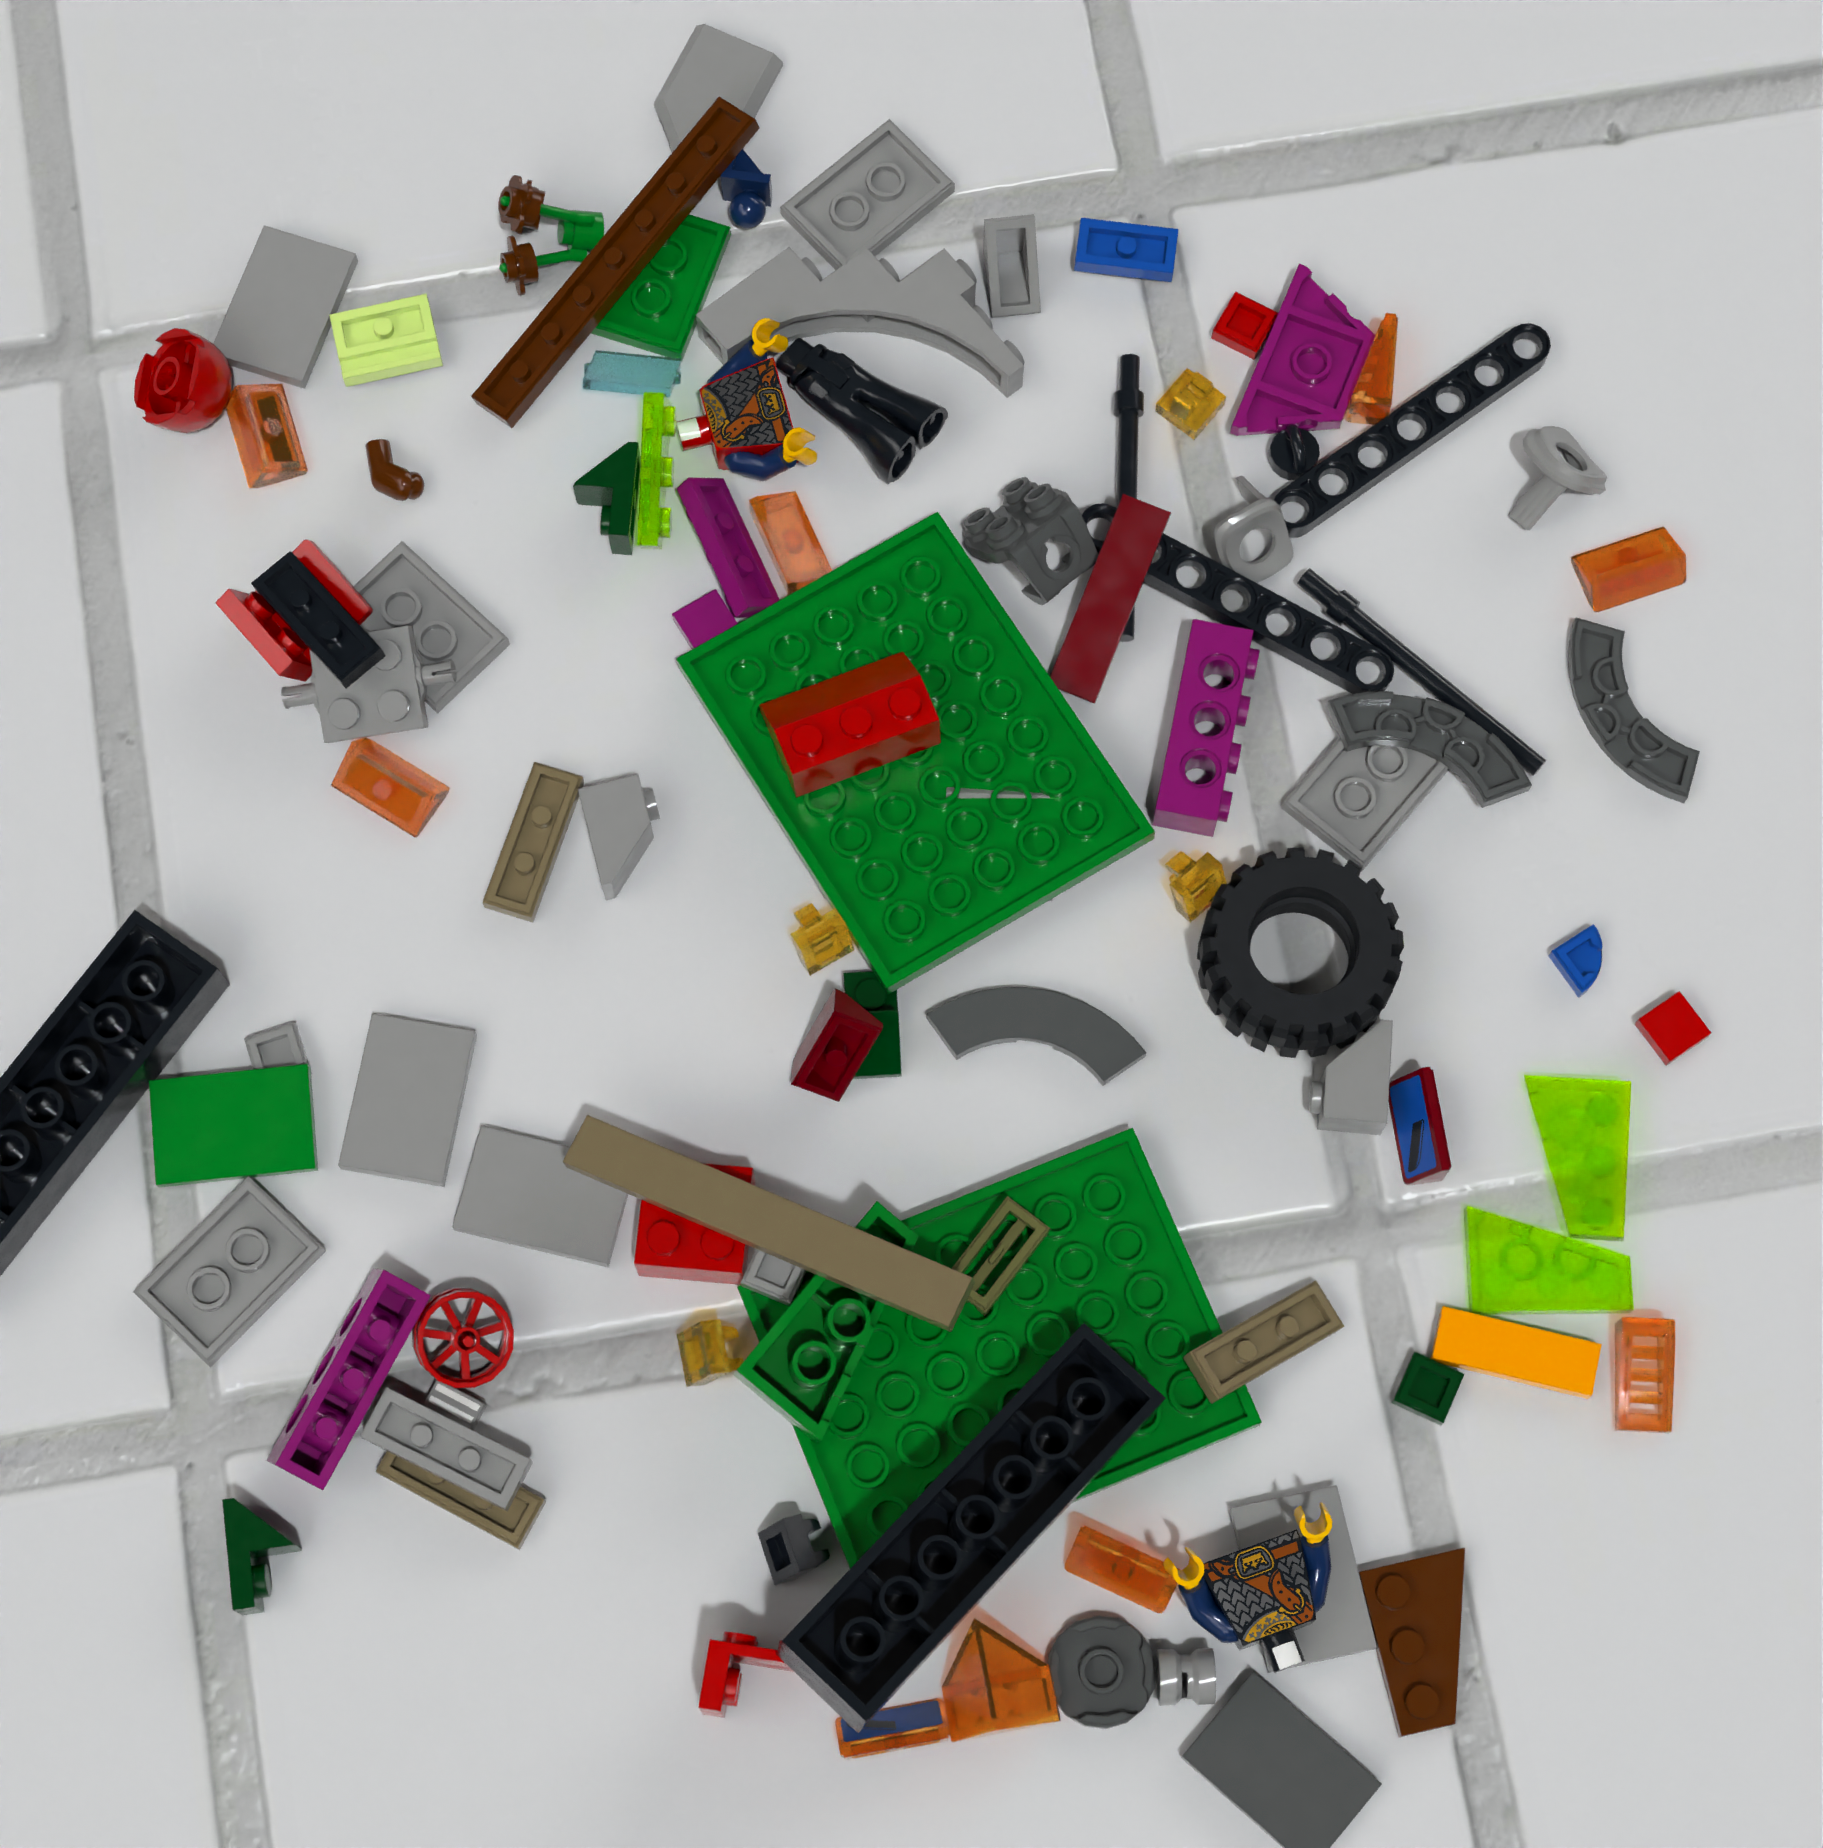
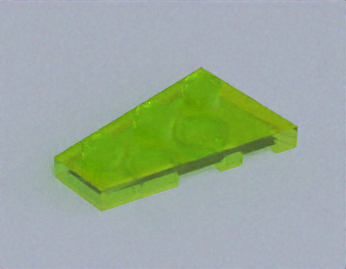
[637,392,676,550]
[1524,1075,1631,1242]
[1464,1206,1634,1315]

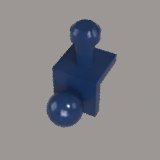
[720,149,772,229]

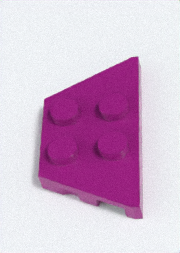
[1230,264,1376,436]

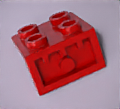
[215,539,372,682]
[698,1632,794,1718]

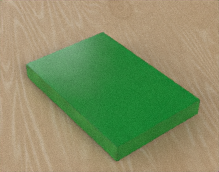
[591,214,731,362]
[149,1064,318,1188]

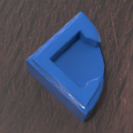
[1548,924,1602,998]

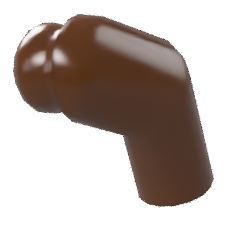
[365,439,424,501]

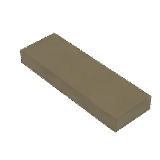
[482,762,584,923]
[1183,1280,1344,1404]
[375,1451,546,1550]

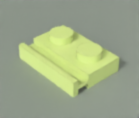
[329,294,443,387]

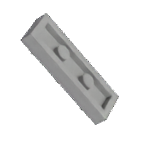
[360,1387,533,1511]

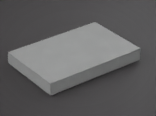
[780,119,955,270]
[213,225,358,389]
[353,541,510,714]
[1282,738,1450,872]
[338,1014,477,1187]
[452,1126,628,1268]
[133,1176,326,1367]
[1229,1485,1377,1673]

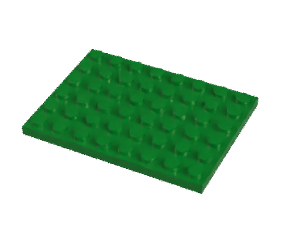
[676,512,1155,995]
[737,1128,1262,1569]

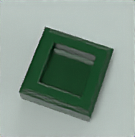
[1391,1352,1464,1426]

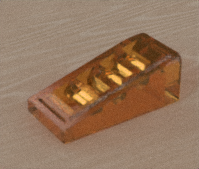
[1347,313,1398,425]
[1615,1317,1675,1433]

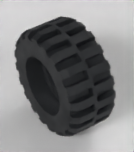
[1197,847,1404,1058]

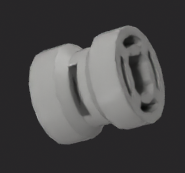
[1156,1648,1216,1706]

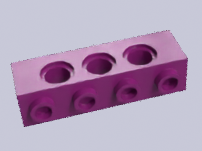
[1152,619,1260,837]
[266,1269,431,1490]

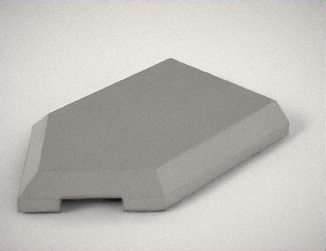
[654,24,783,152]

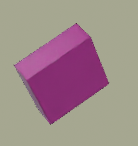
[672,589,738,649]

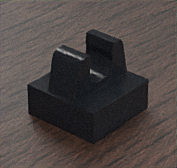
[758,1514,830,1585]

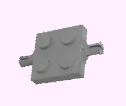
[281,625,456,743]

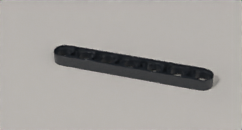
[1274,323,1551,538]
[1082,503,1394,694]

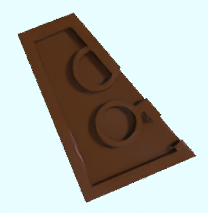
[1359,1548,1465,1738]

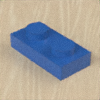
[1074,218,1179,282]

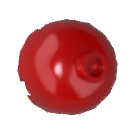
[134,328,232,433]

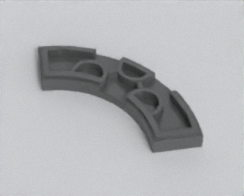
[1568,617,1700,803]
[1327,691,1532,808]
[927,987,1146,1086]

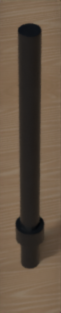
[1114,354,1144,642]
[1297,568,1546,776]

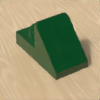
[573,442,642,555]
[844,971,902,1079]
[222,1498,302,1615]

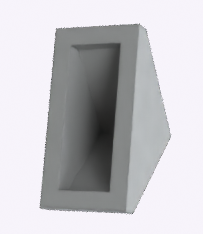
[983,214,1041,318]

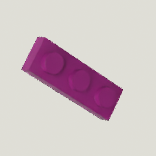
[676,477,780,618]

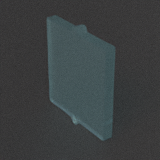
[583,350,682,397]

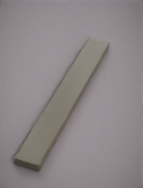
[563,1115,975,1332]

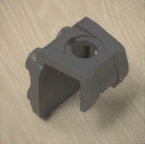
[964,477,1099,605]

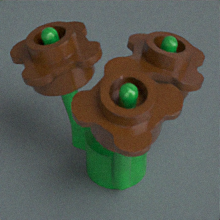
[498,175,604,295]

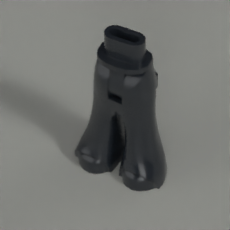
[776,338,948,484]

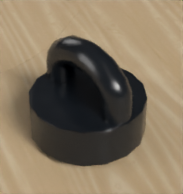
[1269,424,1320,480]

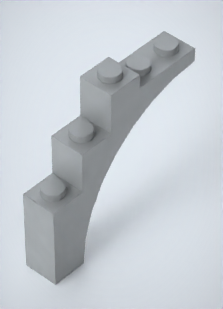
[696,246,1025,398]

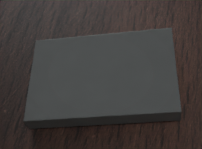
[1181,1671,1382,1848]

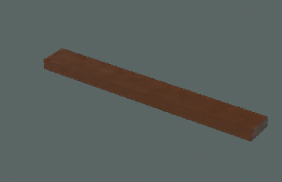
[471,97,760,428]

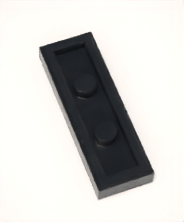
[251,551,386,688]

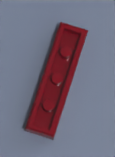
[1050,494,1171,704]

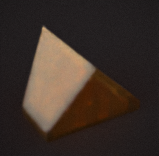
[942,1618,1061,1743]

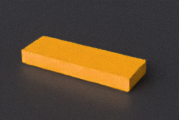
[1430,1306,1602,1399]

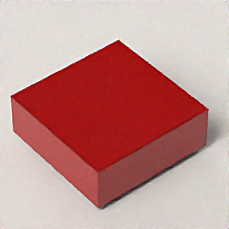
[1211,291,1278,360]
[1635,991,1712,1066]

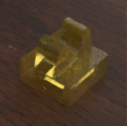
[1155,368,1226,440]
[1165,851,1227,923]
[790,903,855,976]
[677,1319,744,1387]

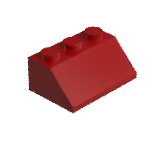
[759,652,941,798]

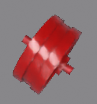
[412,1288,514,1388]

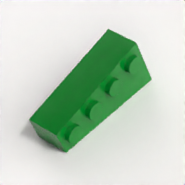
[734,1201,919,1445]

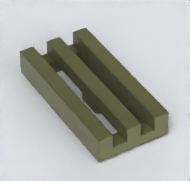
[952,1196,1050,1316]

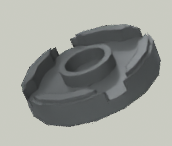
[1046,1616,1157,1729]

